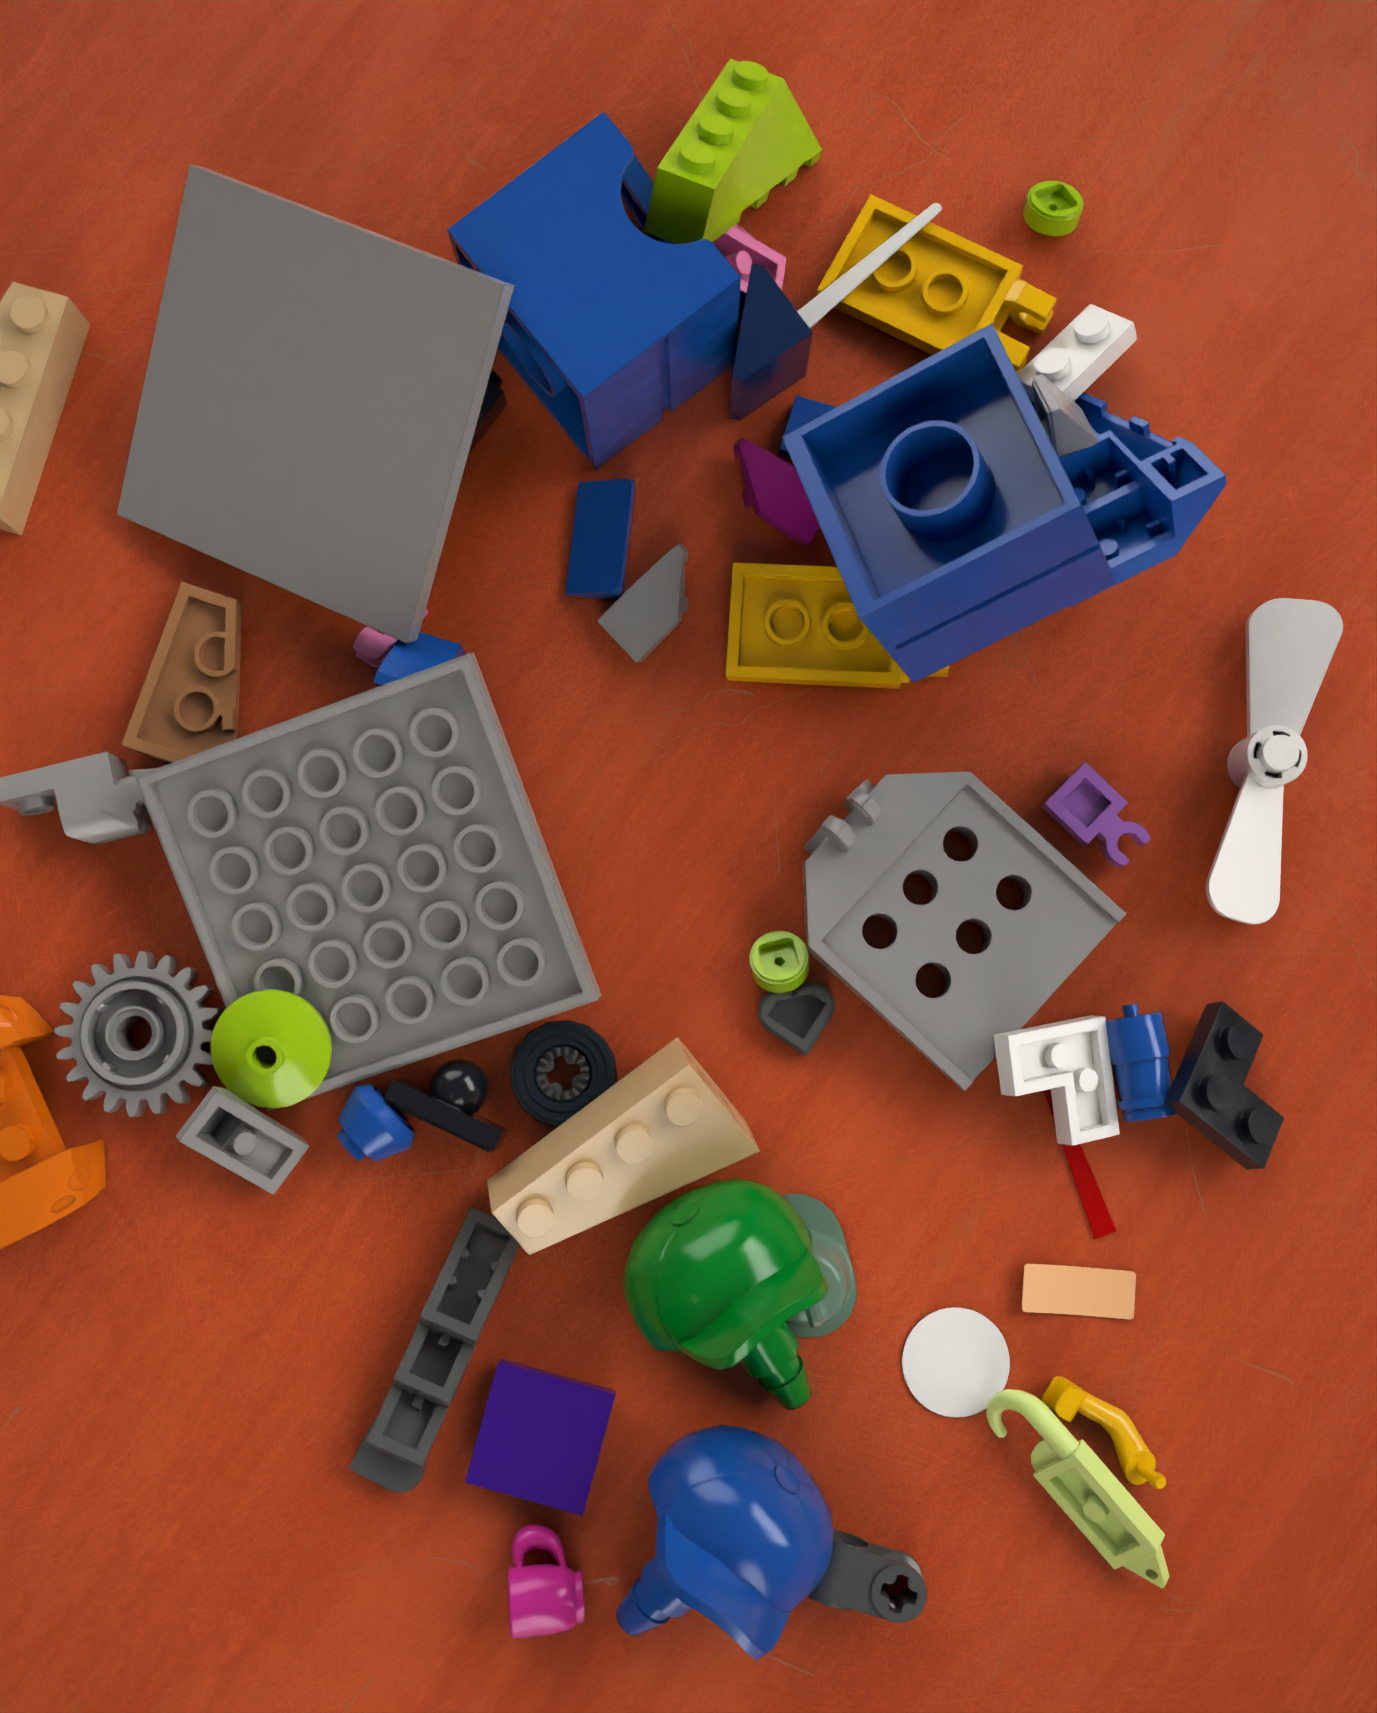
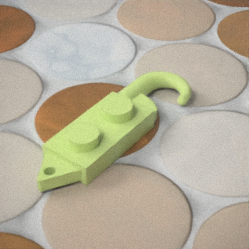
[986,1389,1170,1588]

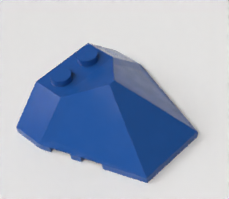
[1030,392,1226,607]

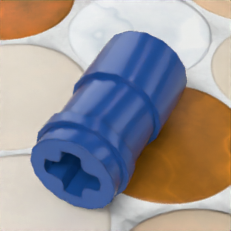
[1106,1003,1177,1122]

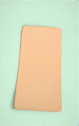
[1022,1264,1136,1320]

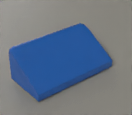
[566,479,636,601]

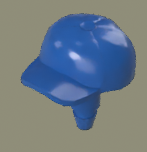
[616,1425,833,1660]

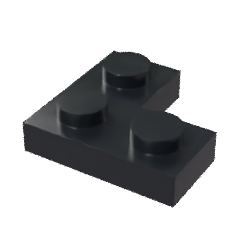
[1164,1001,1284,1170]

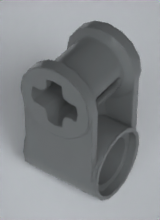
[808,1529,927,1623]

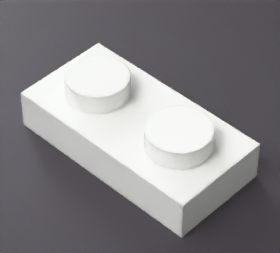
[1017,304,1137,402]

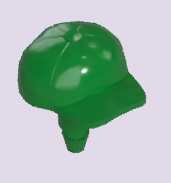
[622,1178,829,1410]

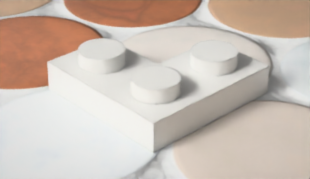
[994,1015,1120,1146]

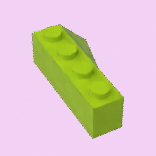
[643,58,822,244]

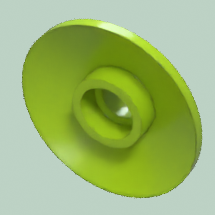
[210,989,332,1108]

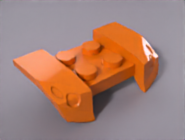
[0,995,106,1250]

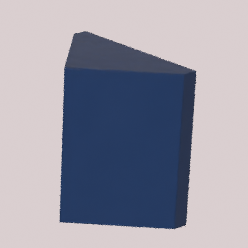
[729,264,813,420]

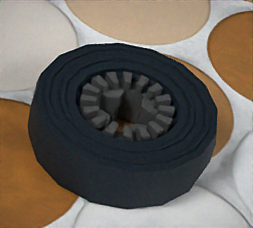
[510,1020,617,1127]

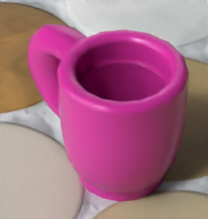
[507,1523,584,1639]

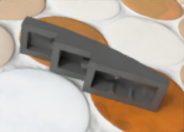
[366,1207,520,1470]

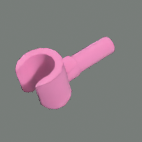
[353,609,429,668]

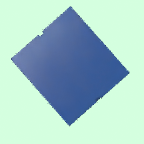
[447,111,741,470]
[782,323,1116,683]

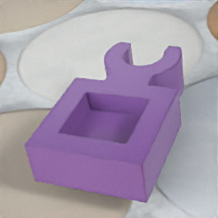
[1041,762,1151,868]

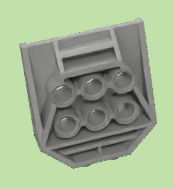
[802,771,1127,1091]

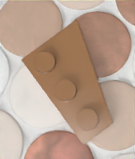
[121,582,242,763]

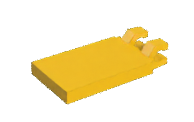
[817,194,1057,374]
[726,563,950,689]

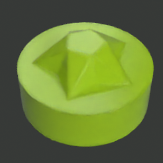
[1023,181,1084,236]
[749,931,809,993]

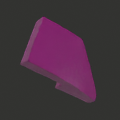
[733,438,820,546]

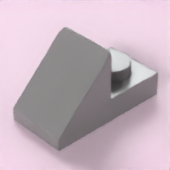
[176,1086,310,1195]

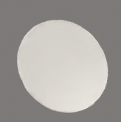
[902,1307,1010,1417]

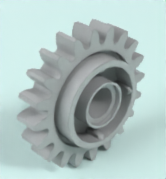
[54,951,224,1117]

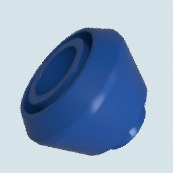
[336,1084,415,1162]

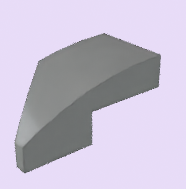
[597,544,688,663]

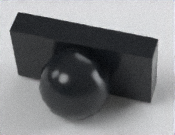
[384,1058,508,1152]

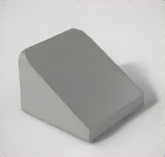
[1032,374,1098,457]

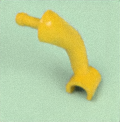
[1041,1376,1166,1489]

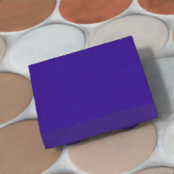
[465,1358,616,1516]

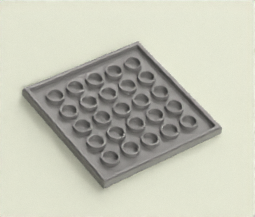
[117,165,515,643]
[135,652,602,1112]

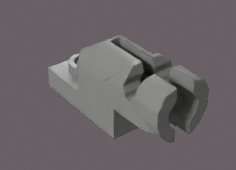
[0,752,157,845]

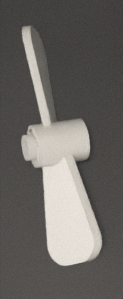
[1206,598,1343,925]

